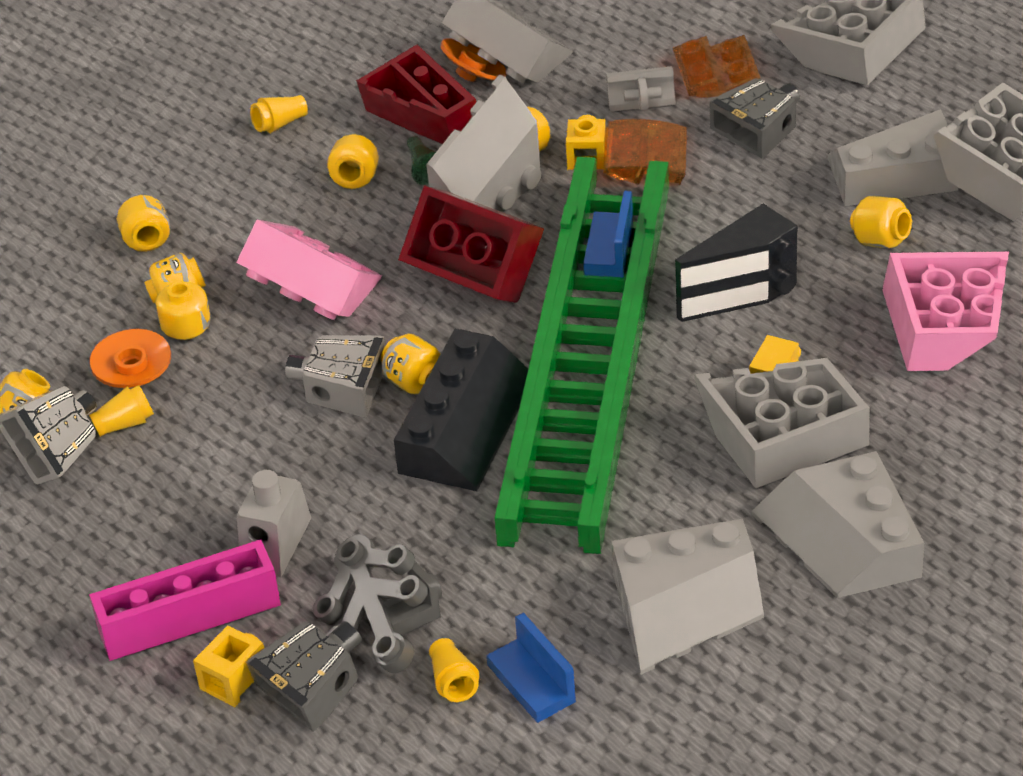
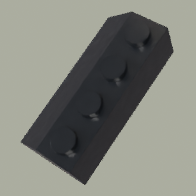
[394,328,528,492]

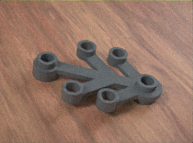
[313,534,428,673]

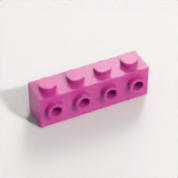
[89,540,281,661]

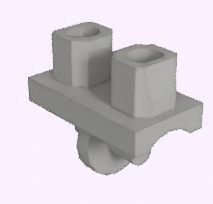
[606,66,676,112]

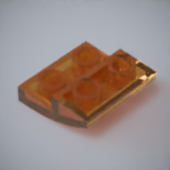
[672,34,761,98]
[603,119,687,185]

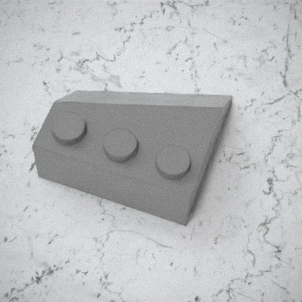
[441,0,573,84]
[771,0,925,85]
[427,74,541,212]
[934,83,1023,222]
[828,109,959,206]
[695,358,870,488]
[752,451,924,598]
[612,519,764,675]

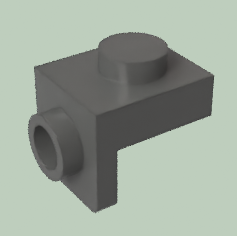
[381,562,442,635]

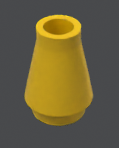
[250,95,308,133]
[89,385,154,437]
[429,638,479,702]

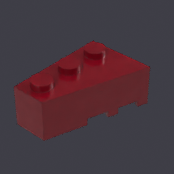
[356,44,476,144]

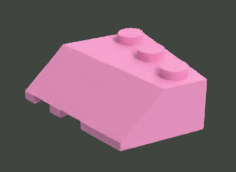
[236,220,382,320]
[882,252,1009,371]

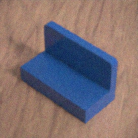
[583,191,633,277]
[486,613,576,723]

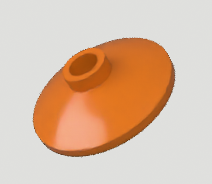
[440,38,507,82]
[90,329,171,388]

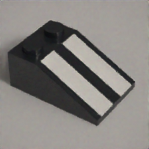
[675,203,798,322]

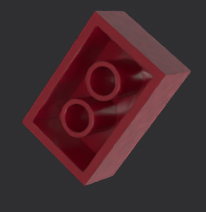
[398,185,545,303]

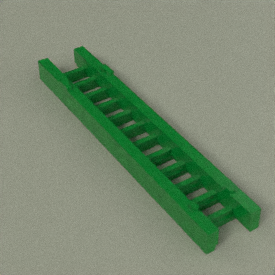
[494,157,669,554]

